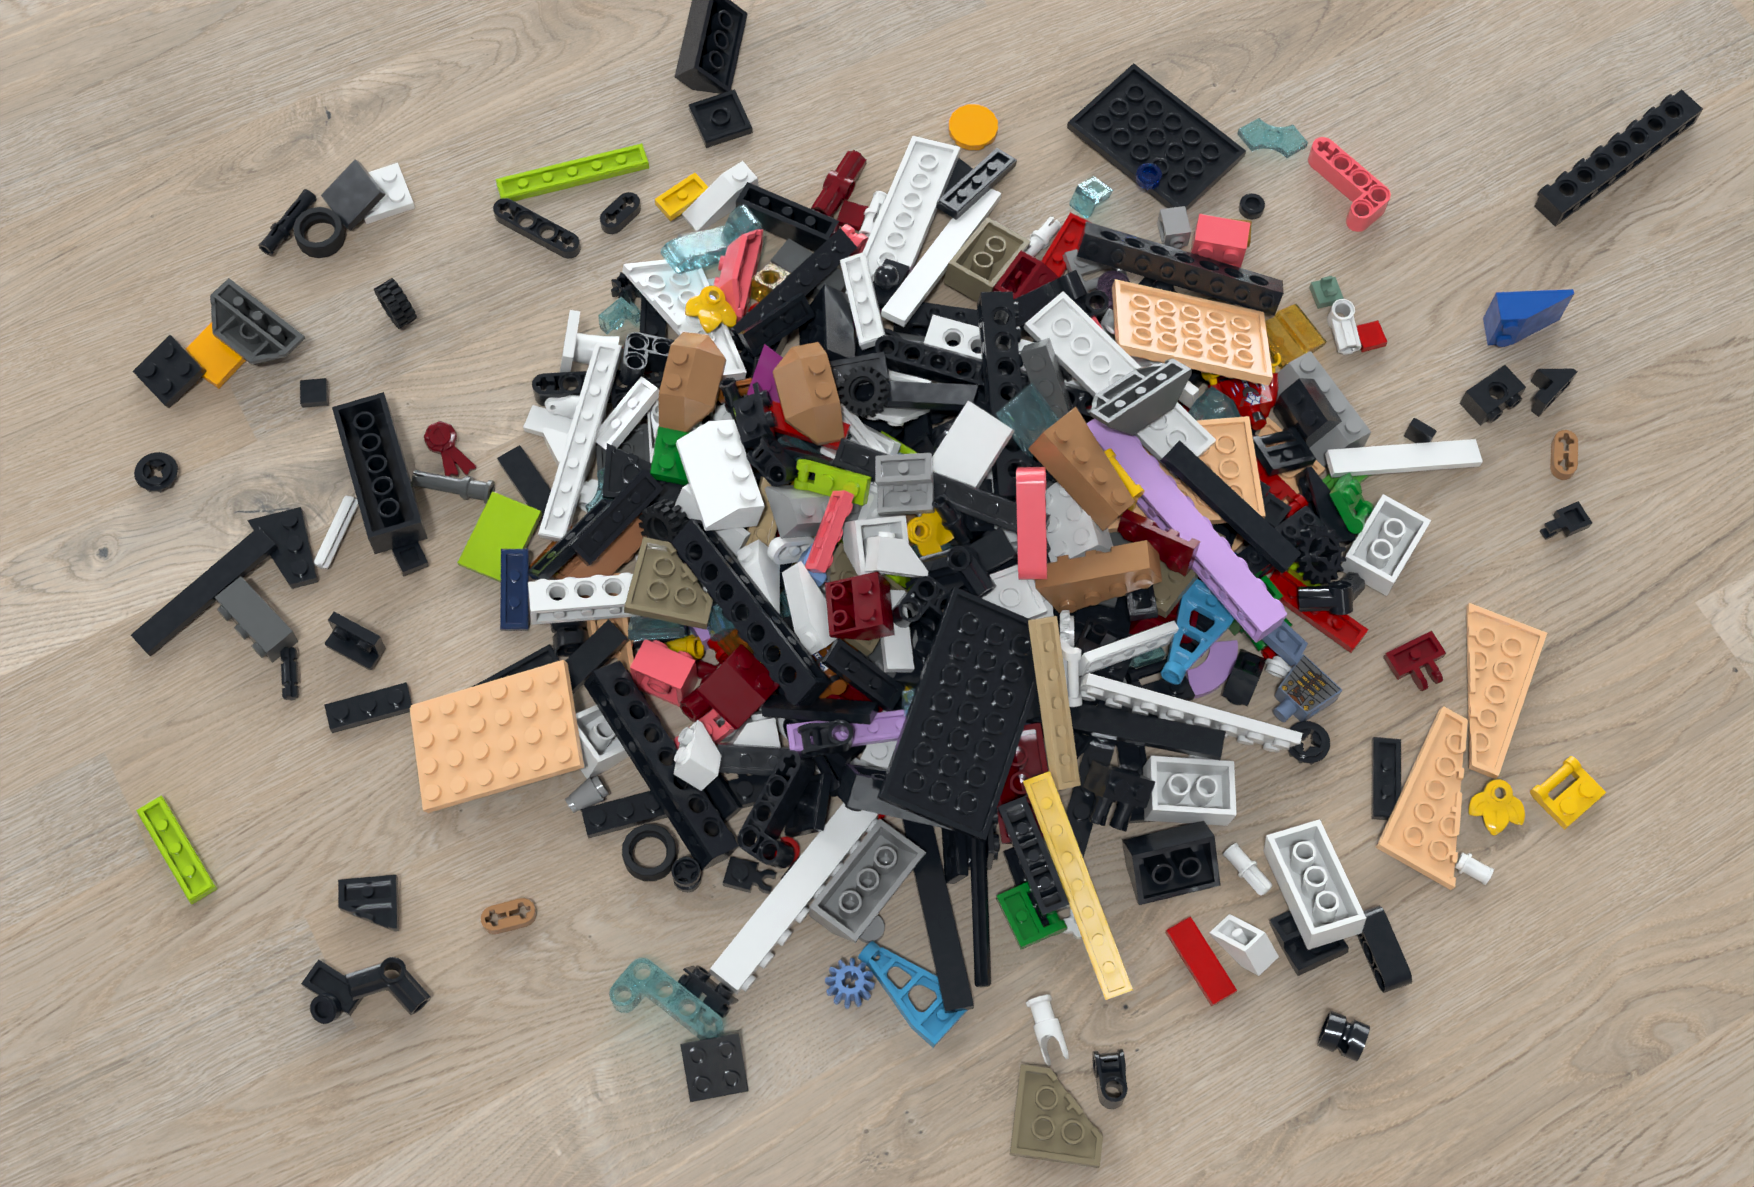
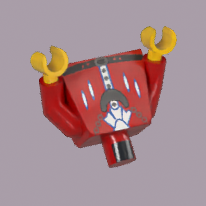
[1201,353,1281,430]

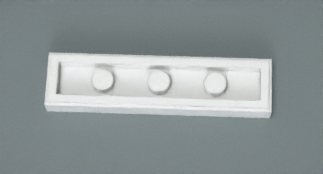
[840,252,885,350]
[1079,621,1179,676]

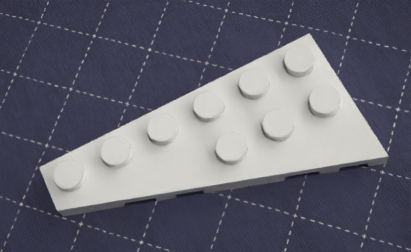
[622,256,747,380]

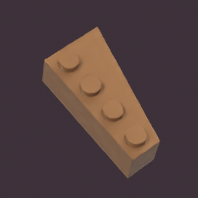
[1028,407,1135,531]
[1035,540,1162,613]

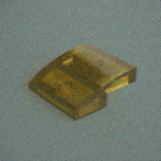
[1265,303,1327,369]

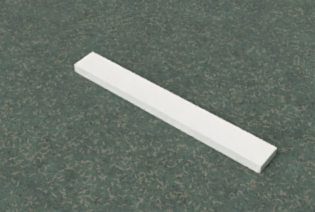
[881,189,1001,327]
[538,341,623,541]

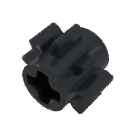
[611,272,641,304]

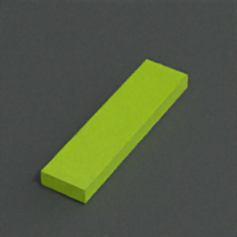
[136,795,217,905]

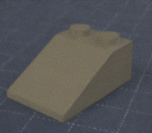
[944,217,1031,302]

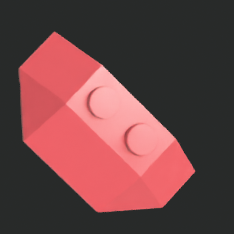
[714,229,763,323]

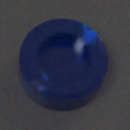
[1136,163,1162,189]

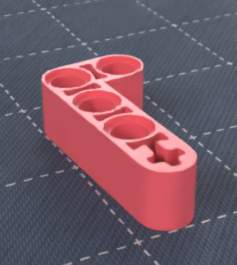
[1308,137,1391,232]
[1016,467,1047,580]

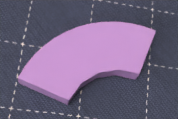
[1186,640,1238,699]

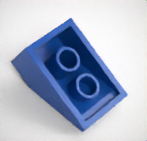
[1483,289,1574,347]

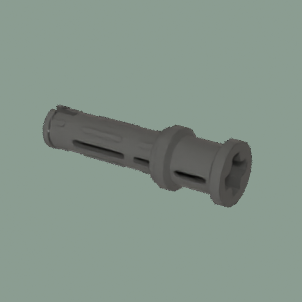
[412,470,495,504]

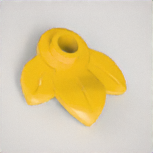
[685,286,737,334]
[907,509,954,556]
[1468,779,1525,836]

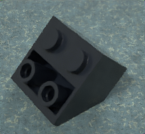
[1074,616,1133,682]

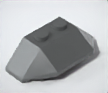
[210,278,305,365]
[1090,358,1192,435]

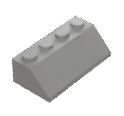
[1276,351,1371,468]
[765,485,862,539]
[809,819,926,943]

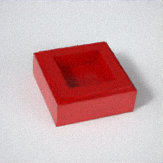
[1356,320,1388,352]

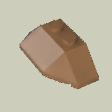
[659,332,727,432]
[772,342,844,446]

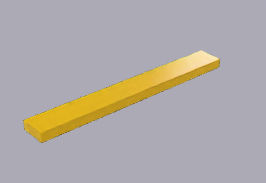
[1023,771,1133,1000]

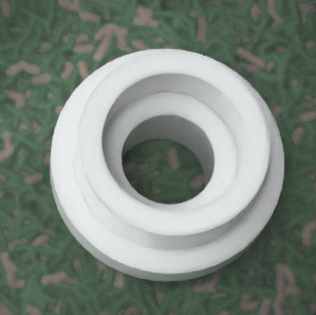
[1265,656,1292,679]

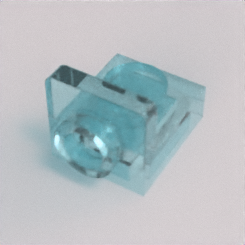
[1069,176,1113,218]
[598,297,640,335]

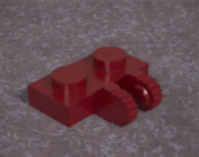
[1383,631,1446,691]

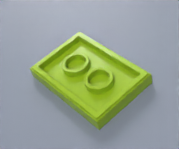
[457,491,542,583]

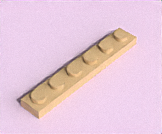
[1028,616,1081,790]

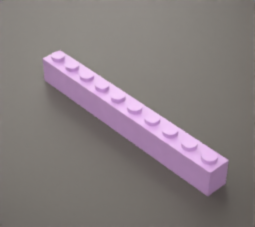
[1087,418,1287,643]

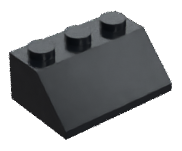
[1122,821,1221,905]

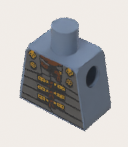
[1273,654,1342,722]

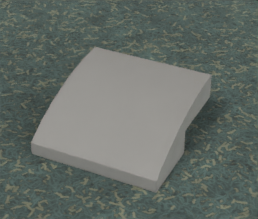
[875,453,934,516]

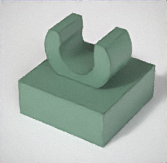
[1309,276,1344,309]

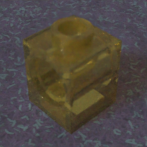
[751,262,791,302]

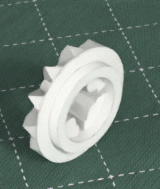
[1060,610,1074,648]

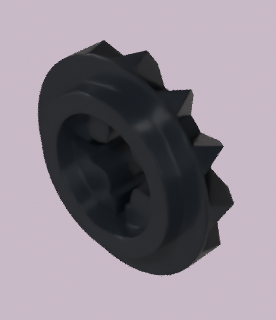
[134,452,179,493]
[1288,721,1330,765]

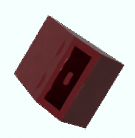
[993,250,1059,299]

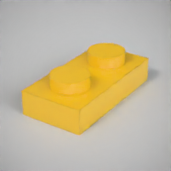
[655,172,708,222]

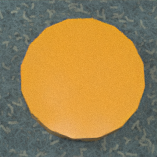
[949,104,998,150]

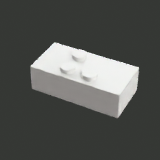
[1263,819,1366,950]

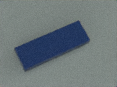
[500,549,529,631]

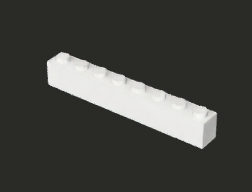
[710,803,880,995]

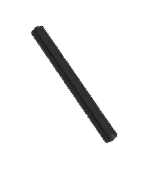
[969,837,991,987]

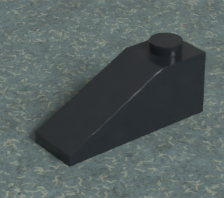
[1295,466,1356,547]

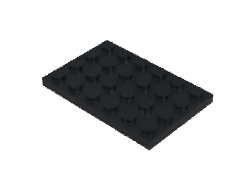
[1067,63,1246,211]

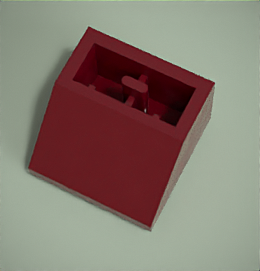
[825,571,894,641]

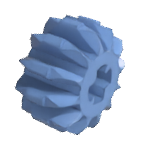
[825,958,875,1009]

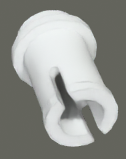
[1455,853,1494,885]

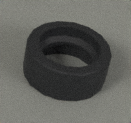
[293,207,345,258]
[622,824,677,881]

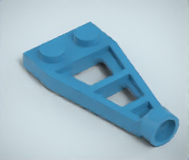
[1161,579,1234,684]
[858,941,968,1048]

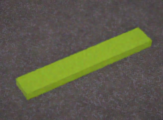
[495,143,649,202]

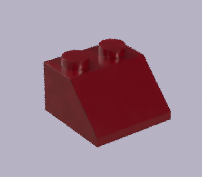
[696,644,779,730]

